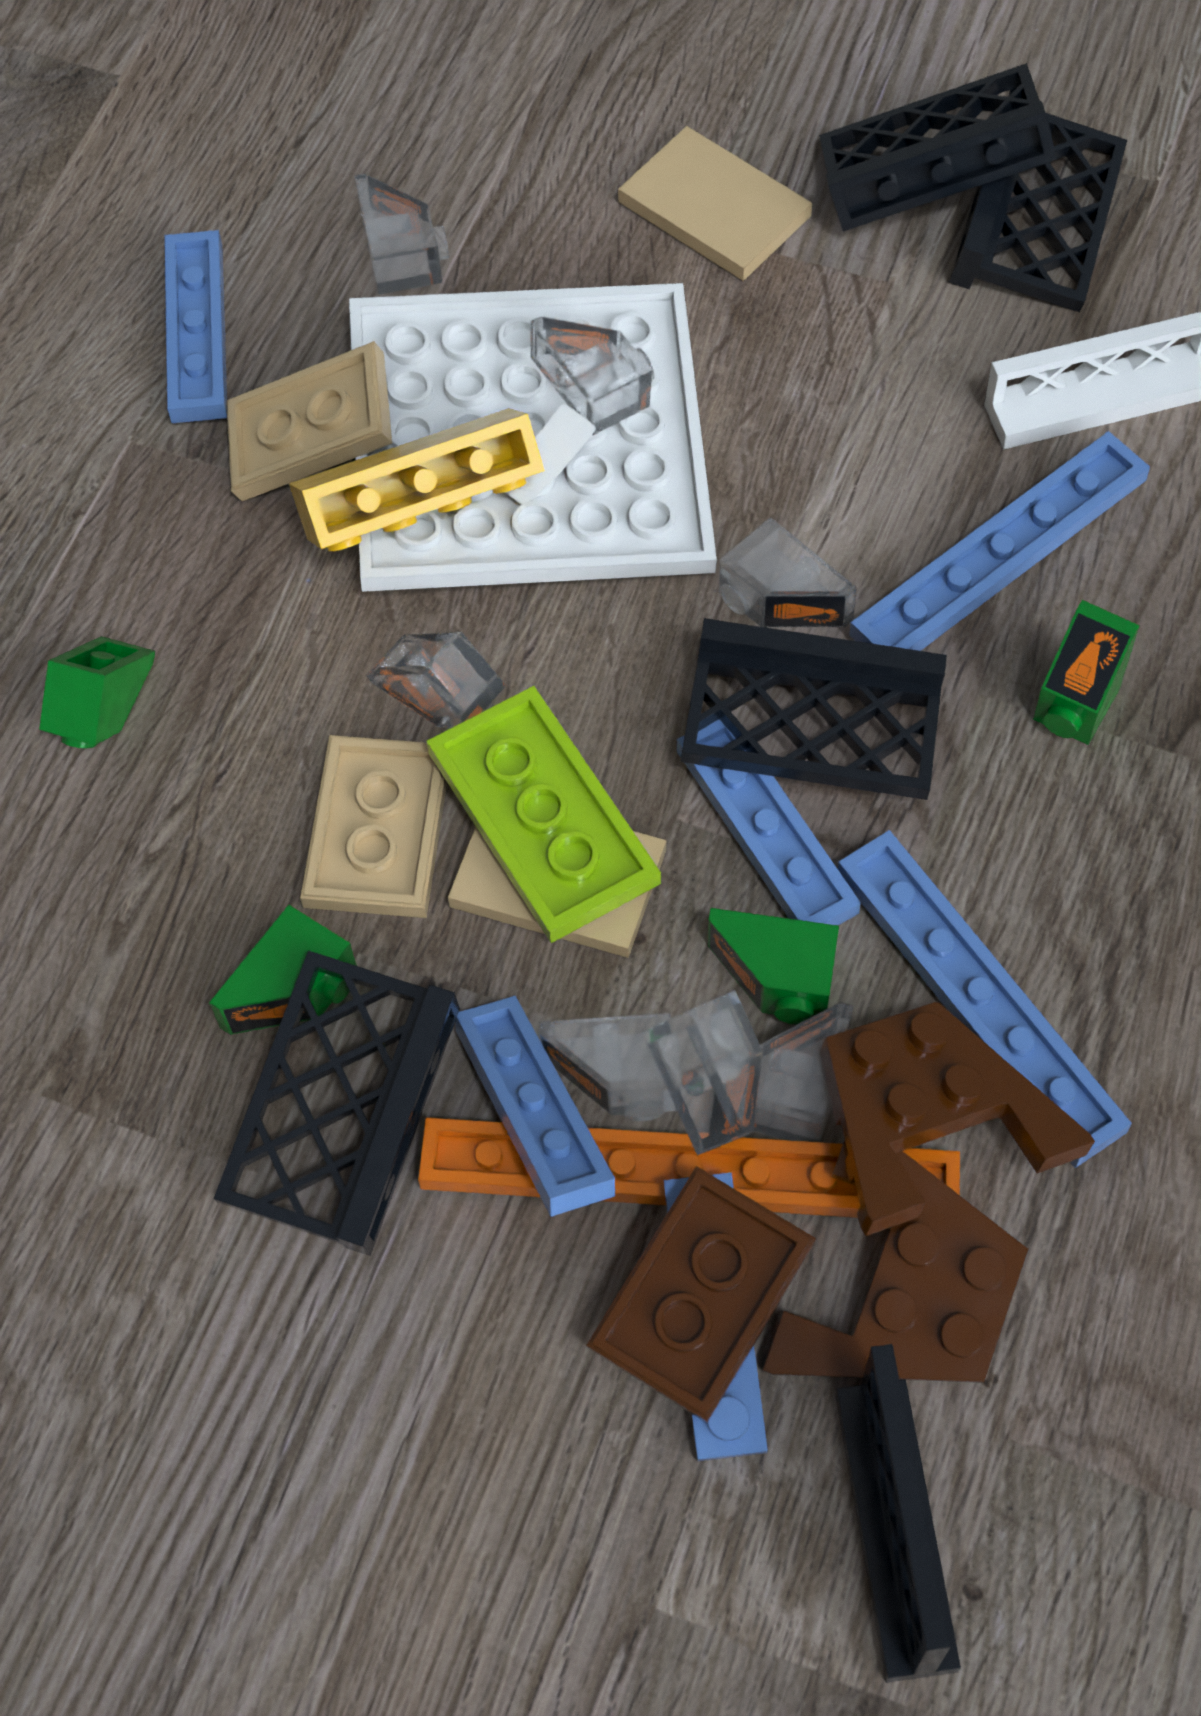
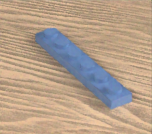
[849,431,1150,651]
[838,830,1132,1168]

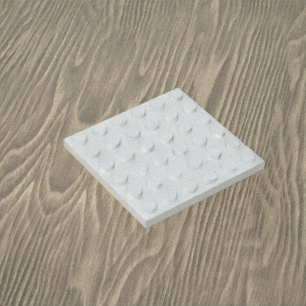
[349,283,717,592]

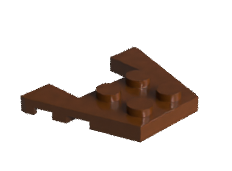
[819,1001,1095,1236]
[763,1140,1028,1383]

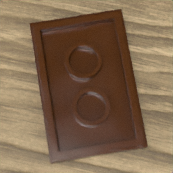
[586,1166,816,1423]

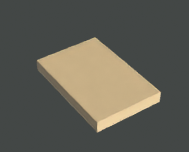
[618,126,812,281]
[226,341,392,501]
[300,735,447,918]
[448,827,666,958]

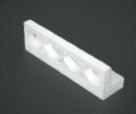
[984,312,1201,450]

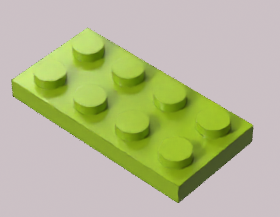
[426,686,661,943]

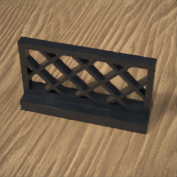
[819,63,1057,232]
[949,88,1128,313]
[681,618,947,800]
[213,950,460,1256]
[835,1344,961,1683]

